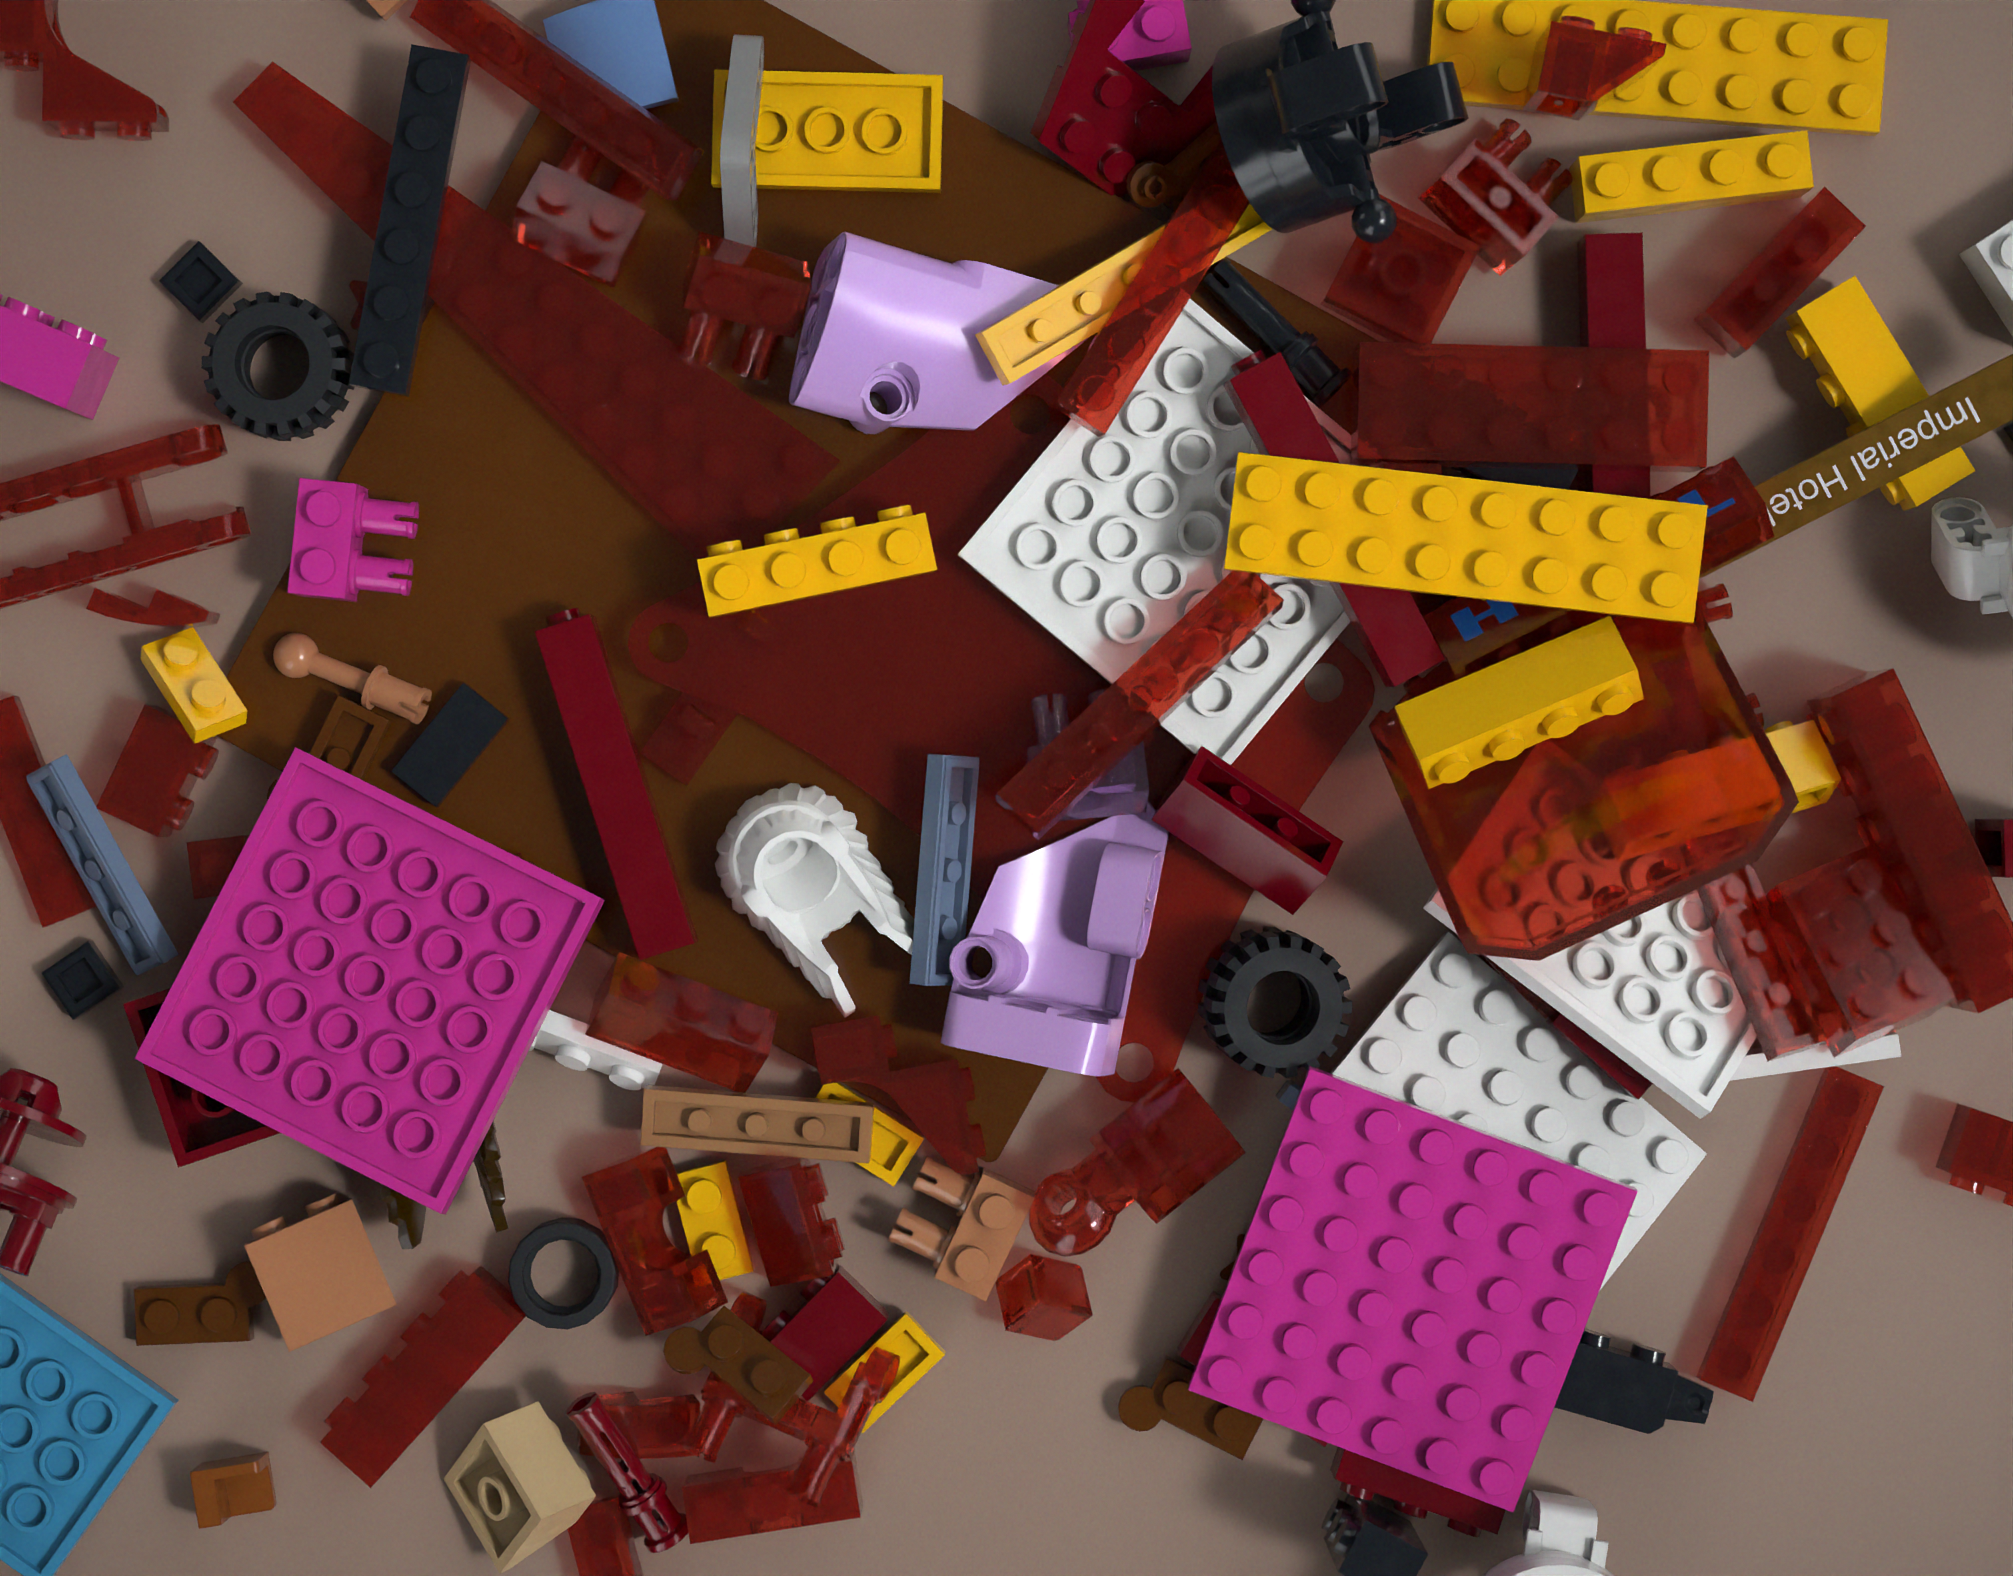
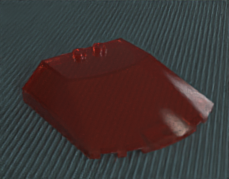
[1368,602,1799,961]

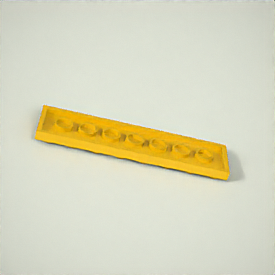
[1427,0,1888,136]
[1224,452,1708,624]

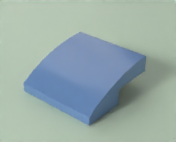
[543,0,679,132]

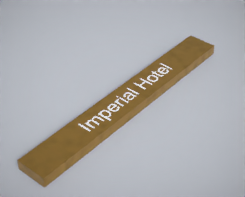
[1699,354,2013,579]

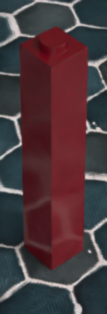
[1577,232,1651,499]
[1223,350,1445,687]
[535,608,699,961]

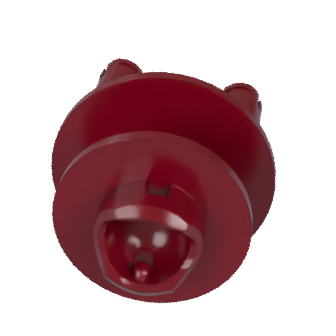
[0,1068,87,1277]

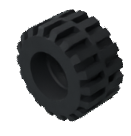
[201,292,354,441]
[1197,927,1352,1078]

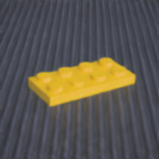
[711,70,943,193]

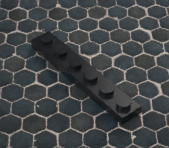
[349,44,471,397]

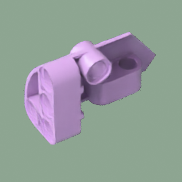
[789,232,1088,434]
[941,799,1169,1076]

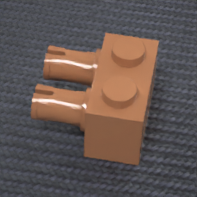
[887,1156,1035,1302]

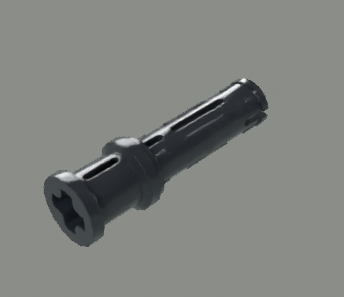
[1201,258,1353,408]

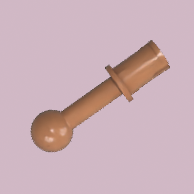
[273,633,432,724]

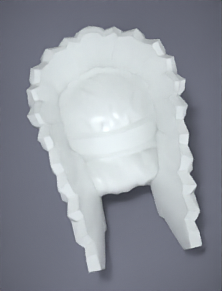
[715,783,915,1018]

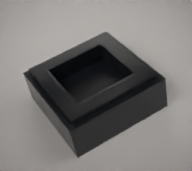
[159,241,243,323]
[41,940,124,1020]

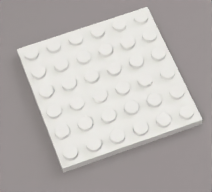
[957,289,1390,765]

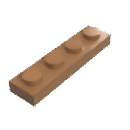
[640,1085,874,1163]

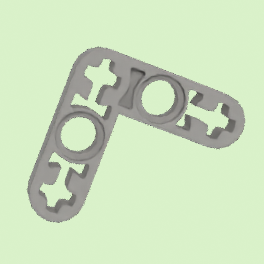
[720,34,764,252]

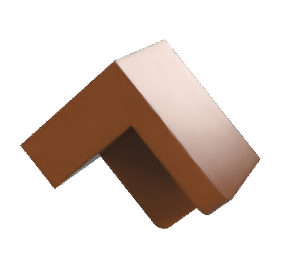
[190,1452,277,1529]

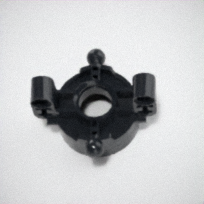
[1212,0,1469,244]

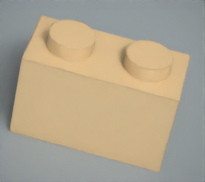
[444,1401,596,1573]

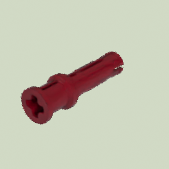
[566,1392,692,1553]

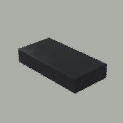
[392,683,510,807]

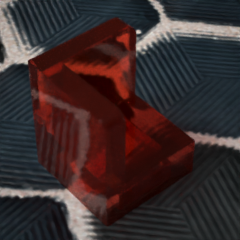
[995,1254,1093,1341]

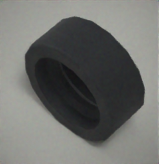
[508,1217,620,1330]

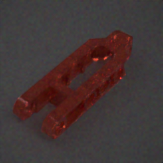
[0,424,251,609]

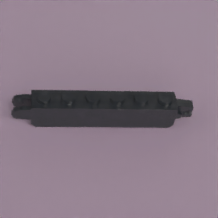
[1554,1329,1714,1434]

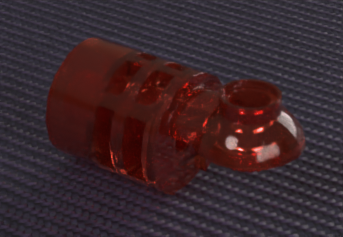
[1029,1067,1246,1257]

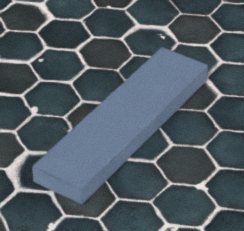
[26,754,179,975]
[909,754,980,986]

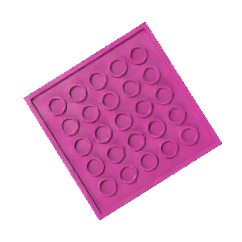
[134,747,605,1215]
[1188,1066,1638,1513]

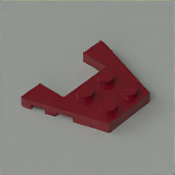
[1030,0,1217,198]

